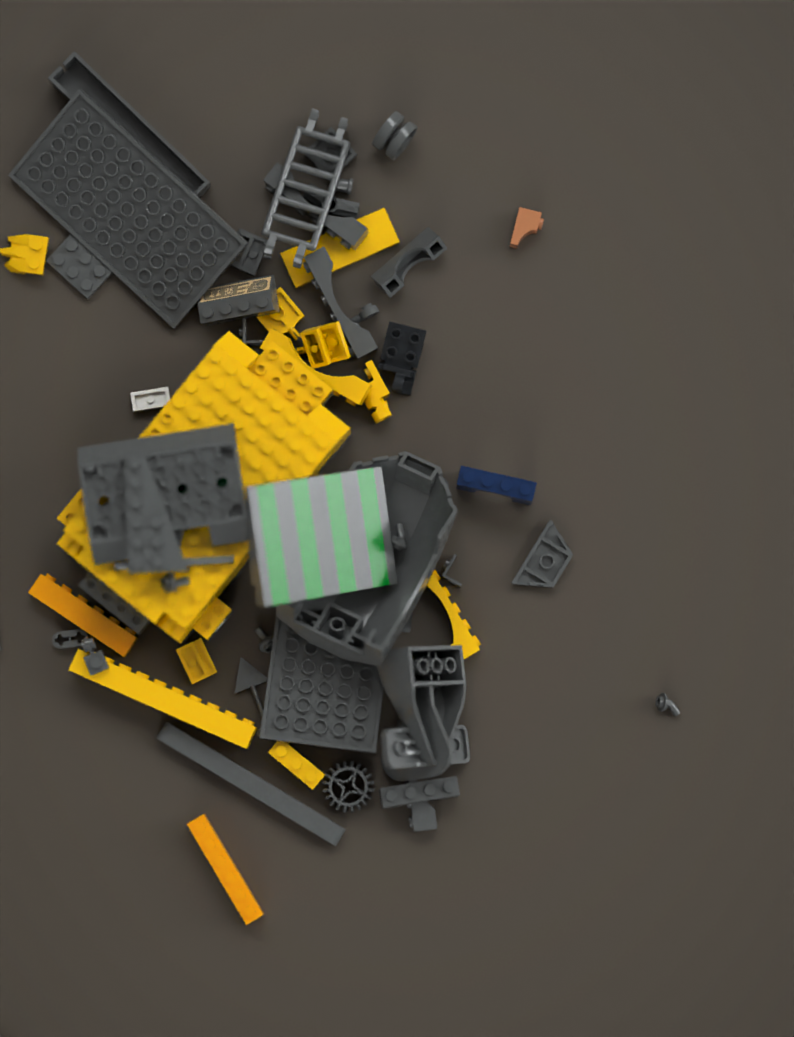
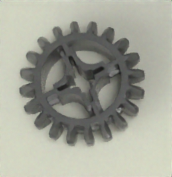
[323,761,374,813]

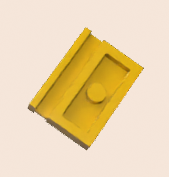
[176,638,218,685]

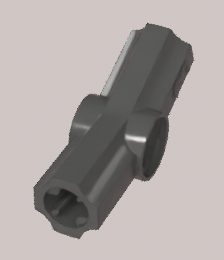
[302,183,360,220]

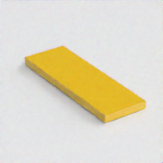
[280,208,400,288]

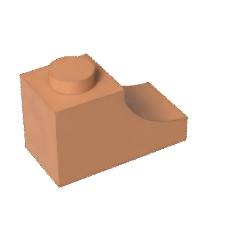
[510,207,544,249]

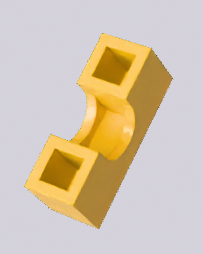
[268,741,325,790]

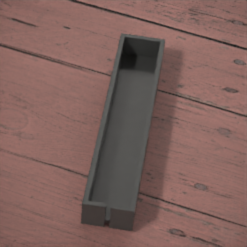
[48,51,211,198]

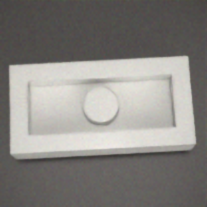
[130,387,170,412]

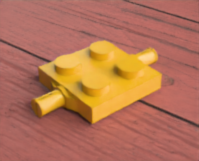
[256,287,305,341]

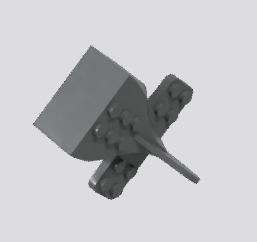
[377,645,470,781]

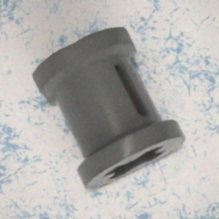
[335,178,353,195]

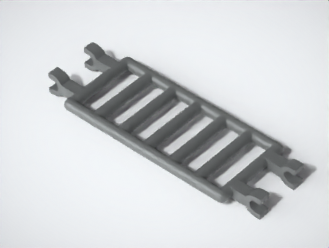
[261,108,351,269]

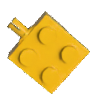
[296,321,351,369]

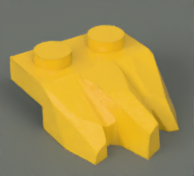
[0,234,49,276]

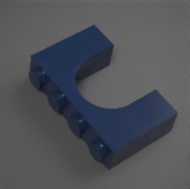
[456,465,537,505]

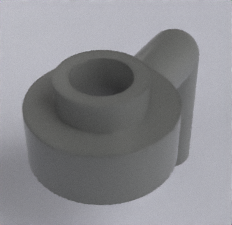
[350,303,380,327]

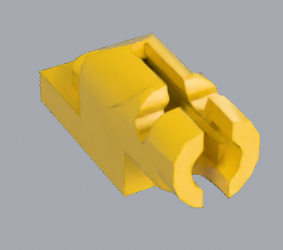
[364,360,392,424]

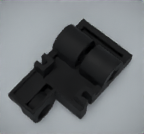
[378,321,427,396]

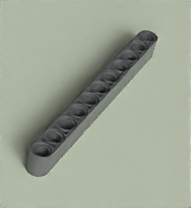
[156,721,346,846]

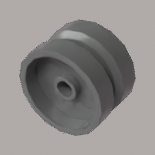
[372,111,418,161]

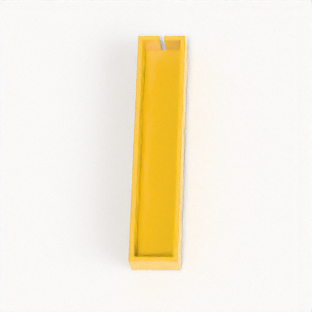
[69,649,257,749]

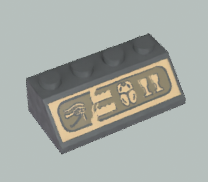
[198,275,280,326]

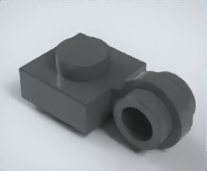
[81,637,109,676]

